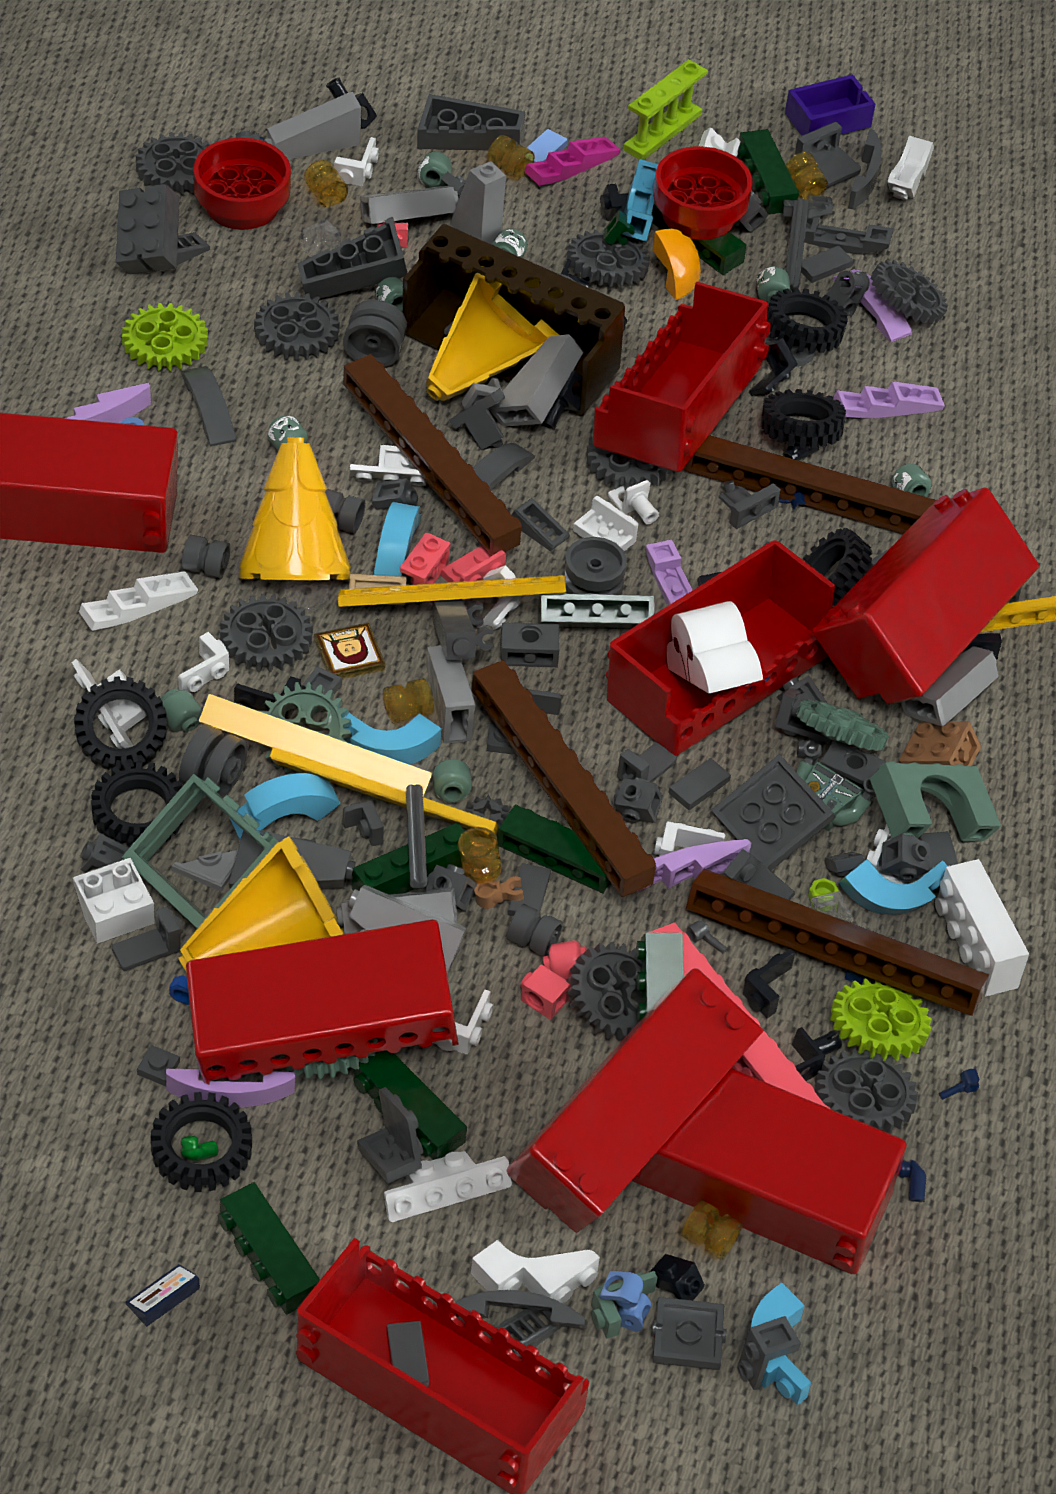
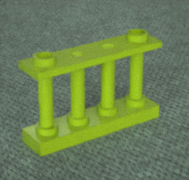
[623,59,708,160]

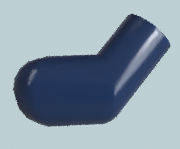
[898,1160,926,1202]

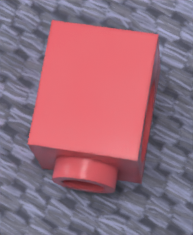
[520,964,571,1020]

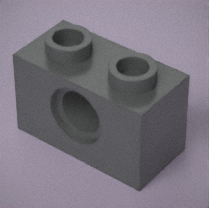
[500,622,560,668]
[820,740,886,801]

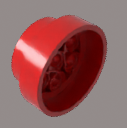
[193,138,291,230]
[653,146,752,240]

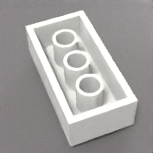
[935,859,1029,997]

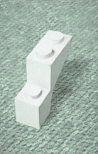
[888,136,934,200]
[471,1240,600,1304]

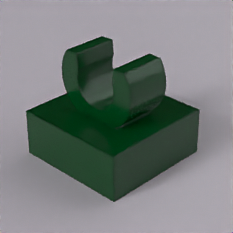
[604,210,635,245]

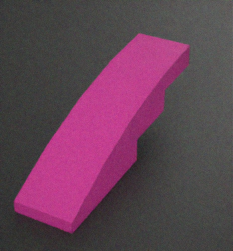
[524,136,621,186]

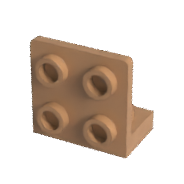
[899,721,981,766]

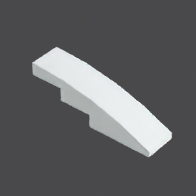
[79,571,198,631]

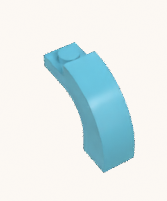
[622,159,658,241]
[374,502,422,576]
[343,713,442,765]
[230,773,341,839]
[838,859,948,915]
[750,1283,811,1405]

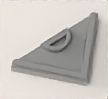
[172,850,238,892]

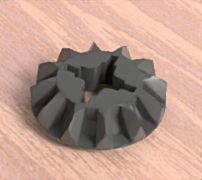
[464,794,509,836]

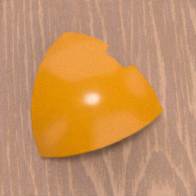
[652,229,701,300]

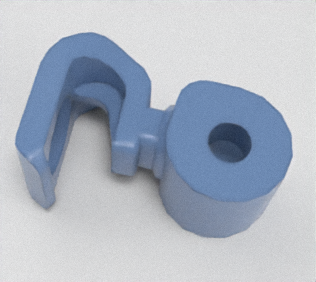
[599,1271,652,1332]

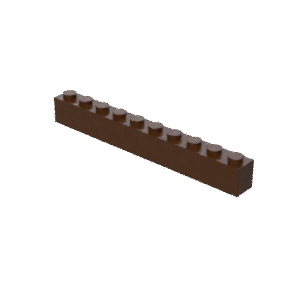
[343,354,522,556]
[685,435,936,534]
[472,660,657,898]
[686,869,989,1016]

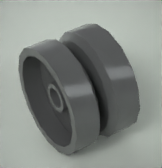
[343,300,407,367]
[564,537,627,595]
[179,724,248,798]

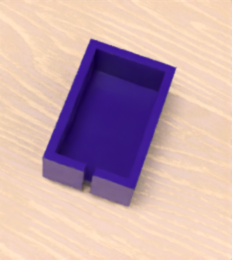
[785,74,875,136]

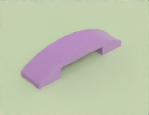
[833,269,912,342]
[645,540,692,606]
[166,1069,295,1107]

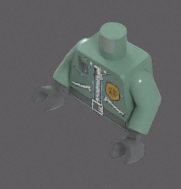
[796,740,876,831]

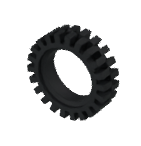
[767,288,848,353]
[761,389,846,448]
[803,528,872,606]
[74,676,167,771]
[91,761,184,848]
[151,1092,252,1192]

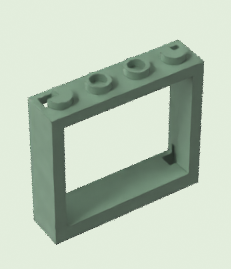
[122,774,279,929]

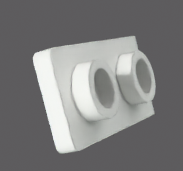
[334,137,379,186]
[477,565,522,630]
[178,632,229,692]
[654,821,725,856]
[432,990,494,1054]

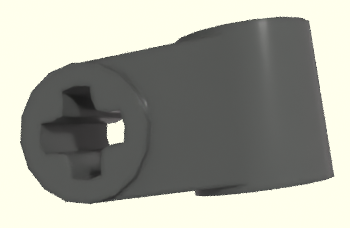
[826,271,870,317]

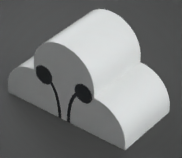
[667,601,763,693]

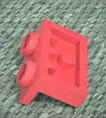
[400,533,451,585]
[441,545,506,582]

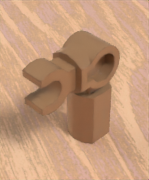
[470,852,524,909]

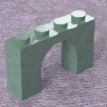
[870,761,1001,841]

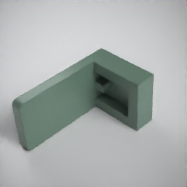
[591,1271,657,1339]

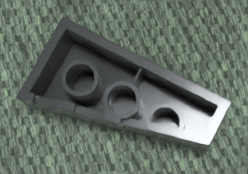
[417,94,525,150]
[297,217,407,299]

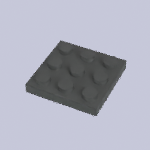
[711,754,836,871]

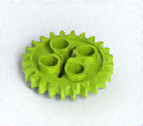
[122,303,208,371]
[830,978,932,1061]

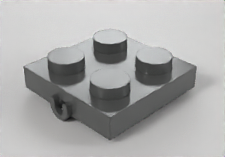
[652,1297,727,1370]

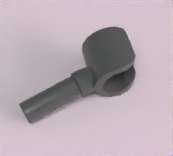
[797,740,820,765]
[686,921,728,954]

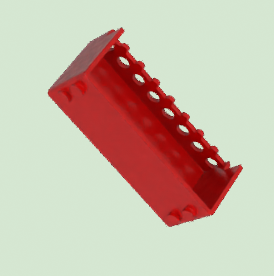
[593,282,771,472]
[0,413,178,553]
[813,487,1039,705]
[606,540,835,756]
[186,919,459,1085]
[506,968,764,1233]
[632,1068,907,1274]
[296,1238,589,1494]

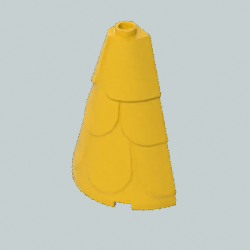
[426,266,559,401]
[239,437,351,580]
[178,836,345,971]

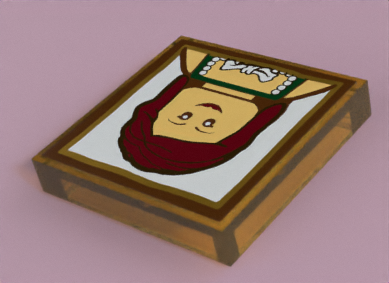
[314,622,386,679]

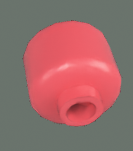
[543,940,587,980]

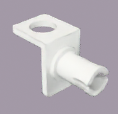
[608,480,659,524]

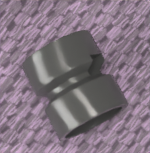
[325,489,366,534]
[182,534,230,578]
[507,904,563,957]

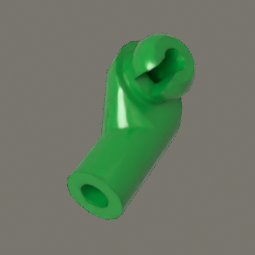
[180,1136,219,1162]

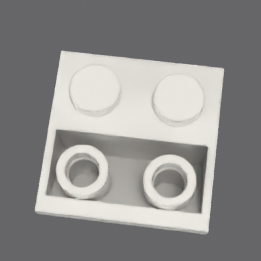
[73,858,155,944]

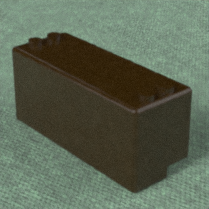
[403,224,625,415]

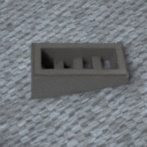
[177,232,210,265]
[512,498,570,551]
[492,1309,561,1357]

